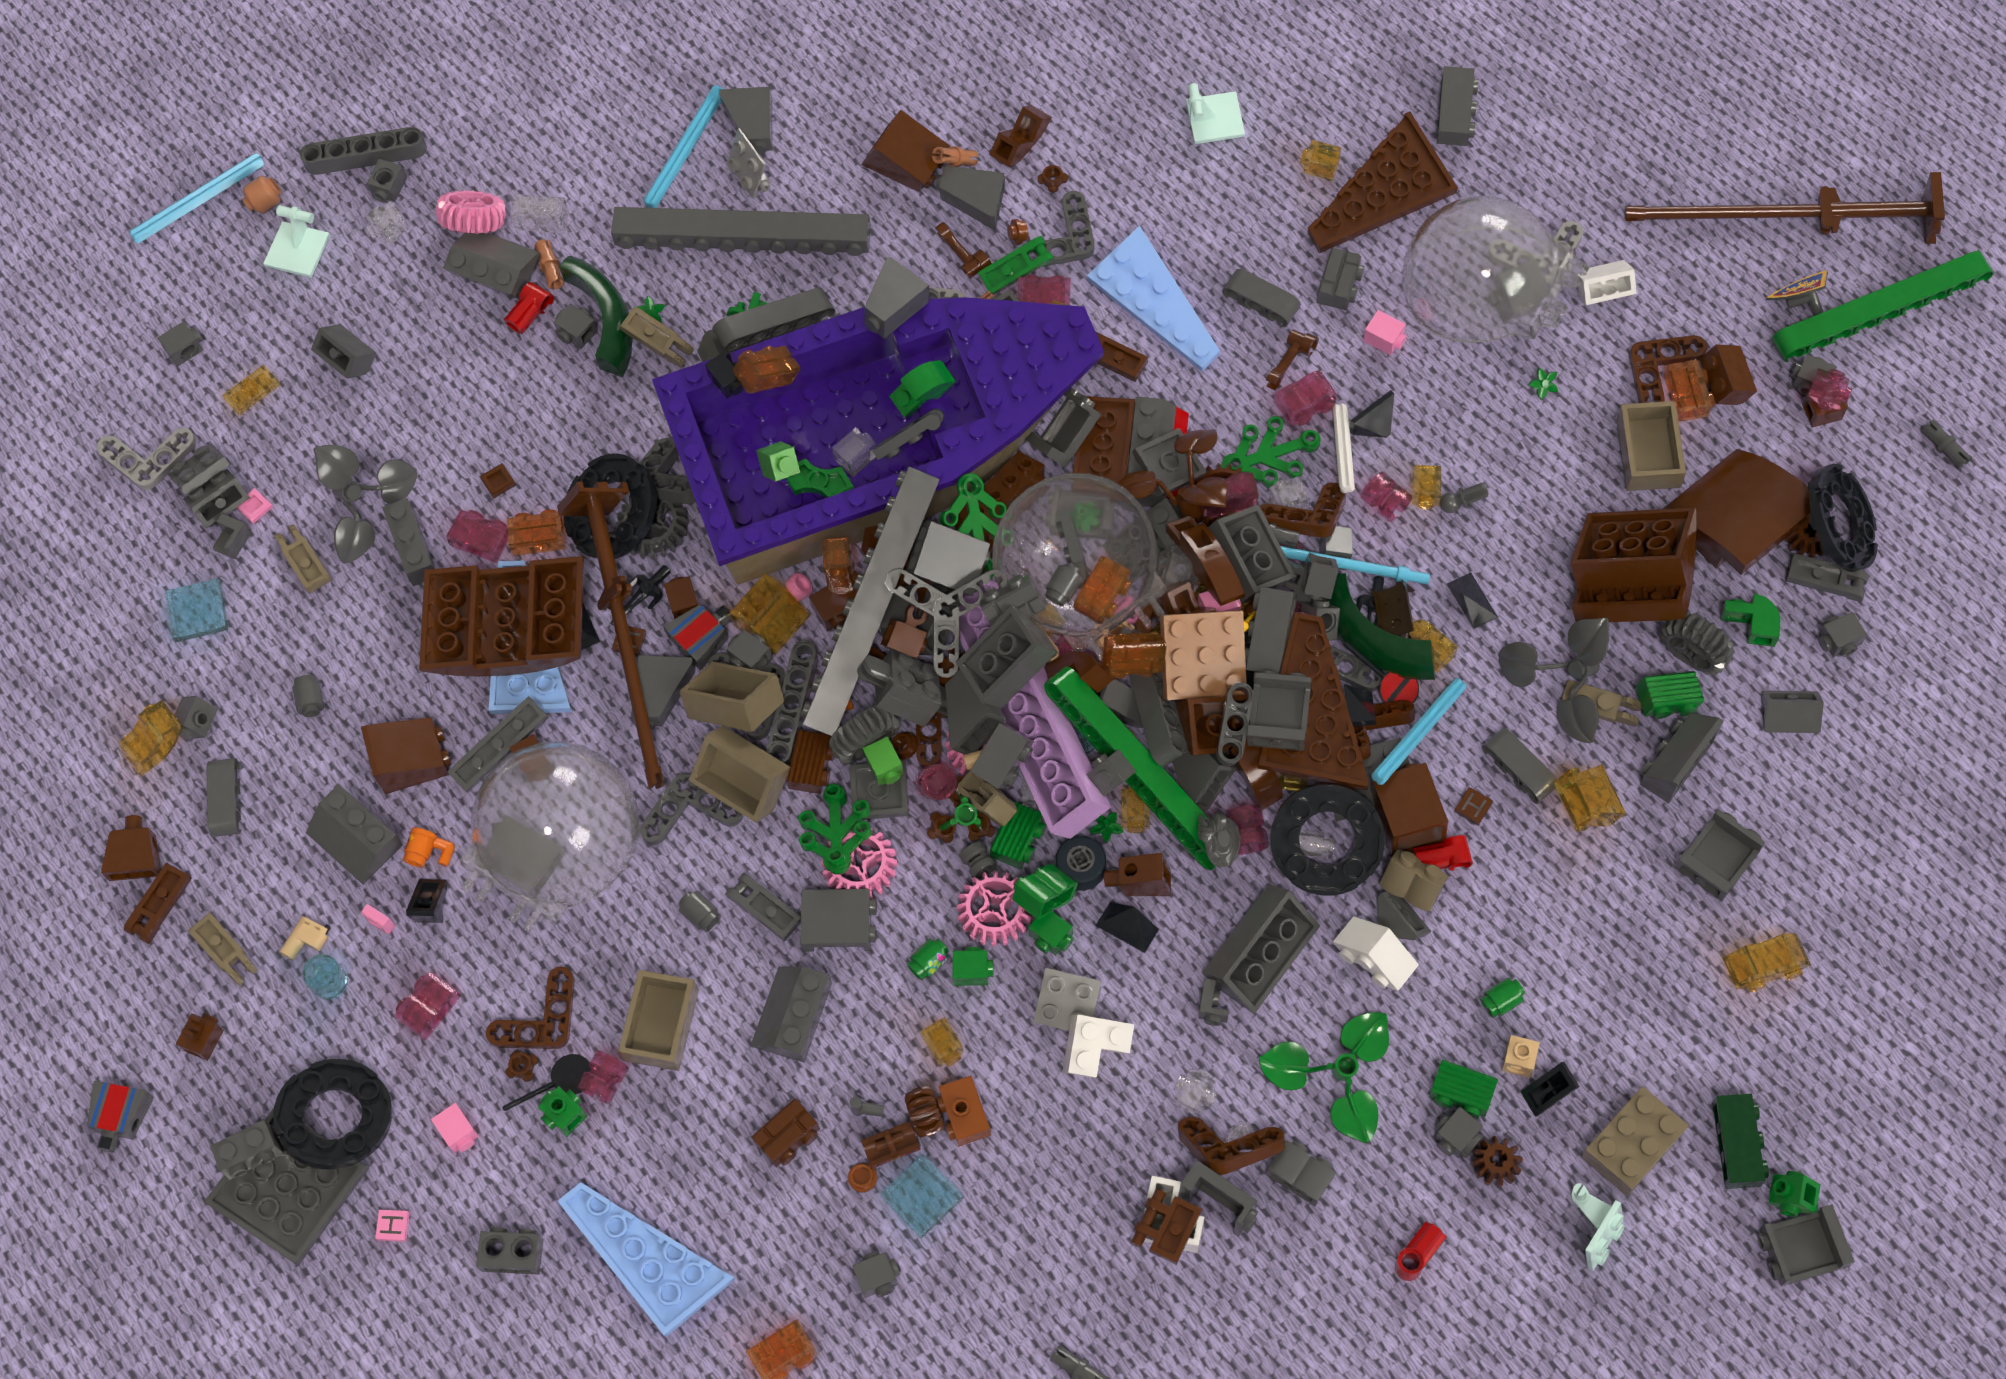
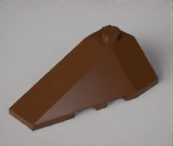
[1175,695,1251,756]

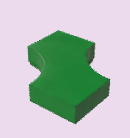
[785,459,854,498]

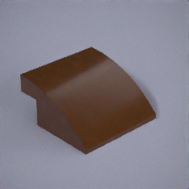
[1663,449,1811,575]
[1571,508,1696,622]

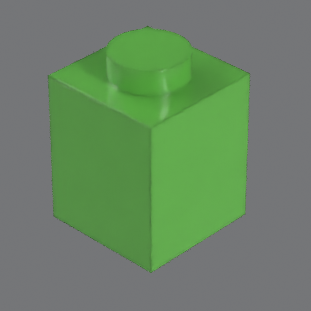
[756,441,800,481]
[862,736,904,786]

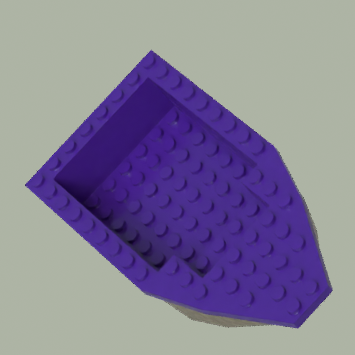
[652,297,1104,585]

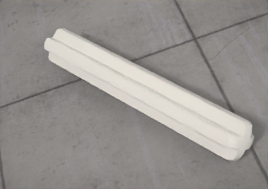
[1333,403,1355,493]

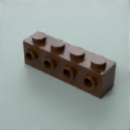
[955,451,1045,542]

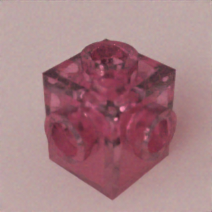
[1807,368,1852,410]

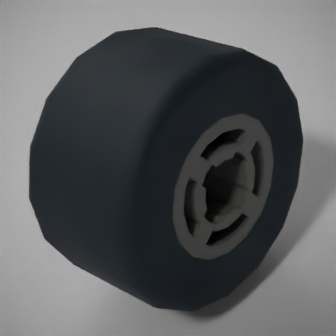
[1056,836,1106,891]

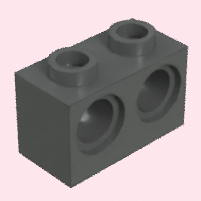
[476,1227,544,1275]

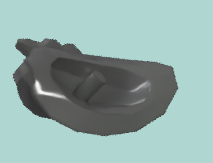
[1197,812,1241,868]

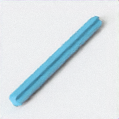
[644,85,723,208]
[130,153,264,243]
[1371,678,1466,785]

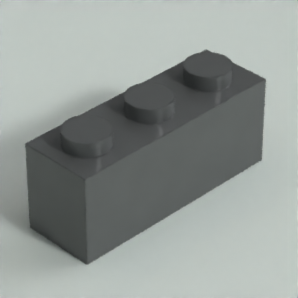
[1437,66,1479,146]
[382,498,435,586]
[1245,587,1297,674]

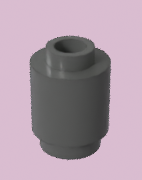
[1044,563,1083,607]
[292,675,324,717]
[679,891,721,932]

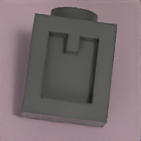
[1199,978,1229,1026]

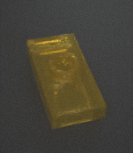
[222,364,280,416]

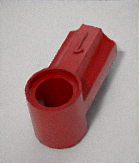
[503,282,554,334]
[1413,835,1473,871]
[1395,1221,1447,1281]

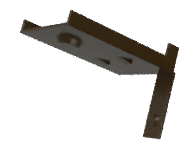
[1371,580,1415,636]

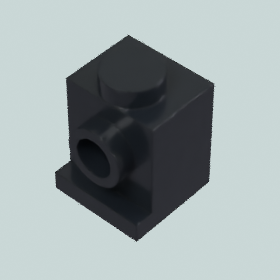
[705,349,746,399]

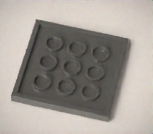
[204,1108,369,1266]

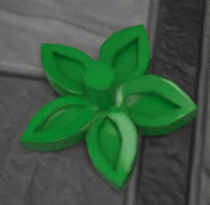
[637,296,665,323]
[1528,368,1558,400]
[1090,812,1124,844]

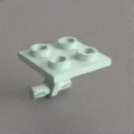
[1186,83,1245,144]
[263,205,330,278]
[1572,1183,1625,1271]

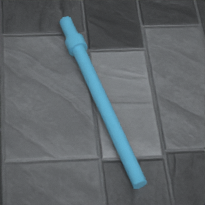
[1281,546,1430,584]

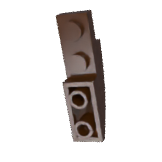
[1166,516,1245,606]

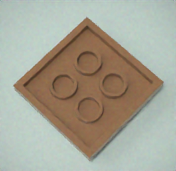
[1160,611,1246,700]

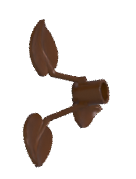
[1111,429,1228,518]

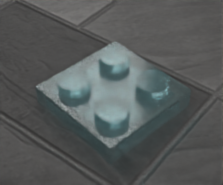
[165,578,228,643]
[880,1155,964,1239]

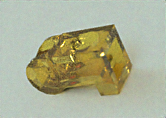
[1407,619,1458,673]

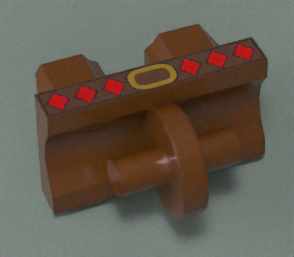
[861,1121,921,1169]

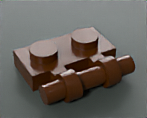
[1130,1189,1202,1265]

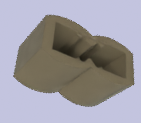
[958,770,1017,826]
[1379,850,1448,912]

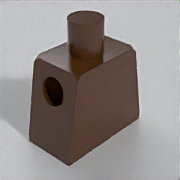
[101,815,161,881]
[1104,853,1171,896]

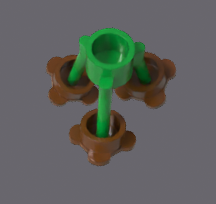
[927,776,995,843]

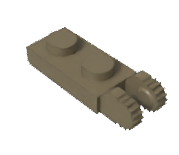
[619,306,694,368]
[274,524,332,594]
[1562,680,1642,727]
[188,912,258,986]

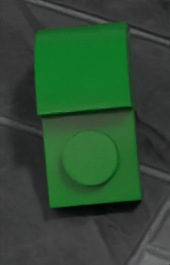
[889,360,956,417]
[1720,594,1780,647]

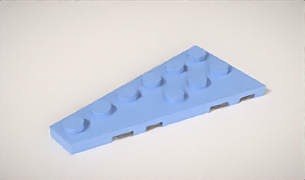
[1087,226,1220,371]
[489,560,572,714]
[558,1182,736,1337]

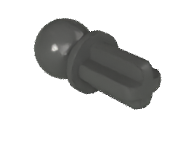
[1439,483,1488,513]

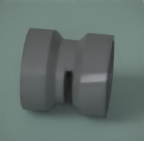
[959,841,997,879]

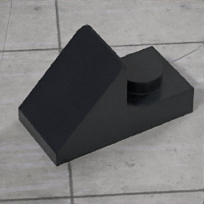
[406,879,447,923]

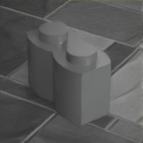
[1265,1140,1336,1206]

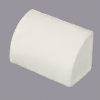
[1574,260,1637,305]

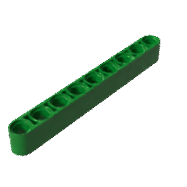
[1771,251,1994,362]
[1044,666,1216,870]

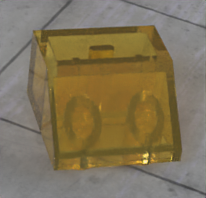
[730,573,810,656]

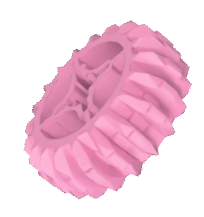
[436,190,506,234]
[821,828,897,898]
[956,870,1032,947]

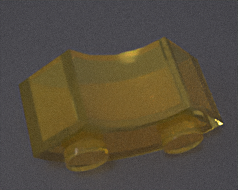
[119,700,181,777]
[1723,933,1811,992]

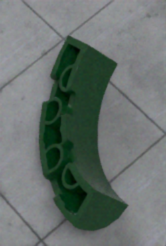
[559,256,633,377]
[1323,573,1435,680]

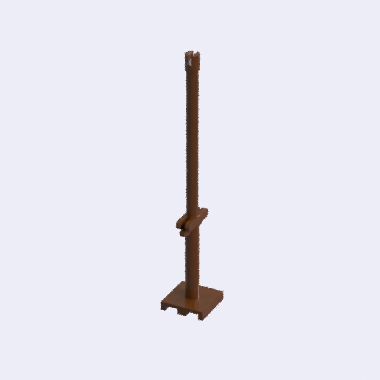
[1625,172,1945,244]
[557,482,665,789]

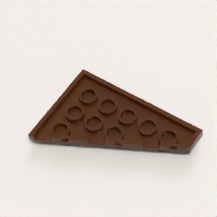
[1307,111,1458,253]
[1258,612,1369,791]

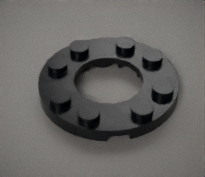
[563,453,657,559]
[1808,464,1878,572]
[1270,782,1385,896]
[273,1059,392,1169]

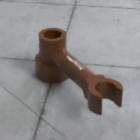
[935,222,992,279]
[1266,329,1319,391]

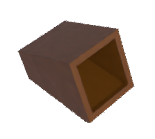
[861,110,950,192]
[361,717,452,794]
[1371,763,1448,858]

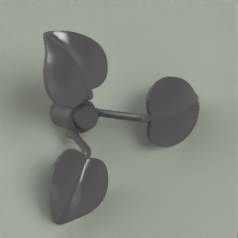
[314,445,417,564]
[1498,618,1609,743]

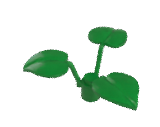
[1259,1012,1389,1143]

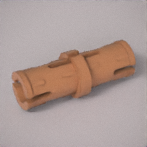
[932,146,978,167]
[534,239,564,290]

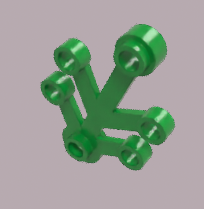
[1222,416,1321,488]
[939,473,1011,578]
[798,784,872,874]

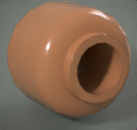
[242,176,282,214]

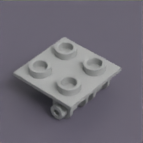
[727,128,770,199]
[1033,967,1101,1031]

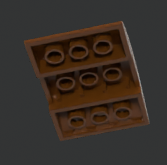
[419,556,584,677]

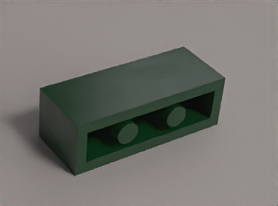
[1712,1093,1769,1189]

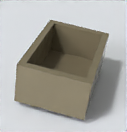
[1616,401,1686,491]
[679,661,784,732]
[689,726,791,823]
[618,970,699,1071]
[1582,1086,1689,1197]

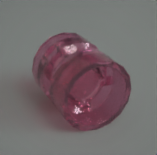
[1361,471,1412,522]
[915,764,957,800]
[1226,805,1269,855]
[577,1050,629,1104]

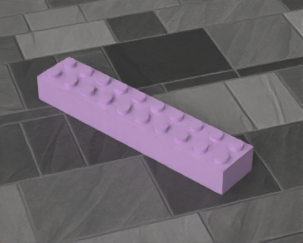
[959,580,1111,839]

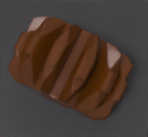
[1785,520,1824,558]
[904,1086,944,1138]
[1471,1136,1523,1188]

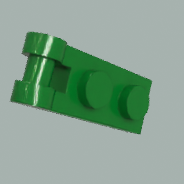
[978,236,1054,295]

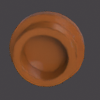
[1007,219,1028,245]
[848,1163,877,1193]

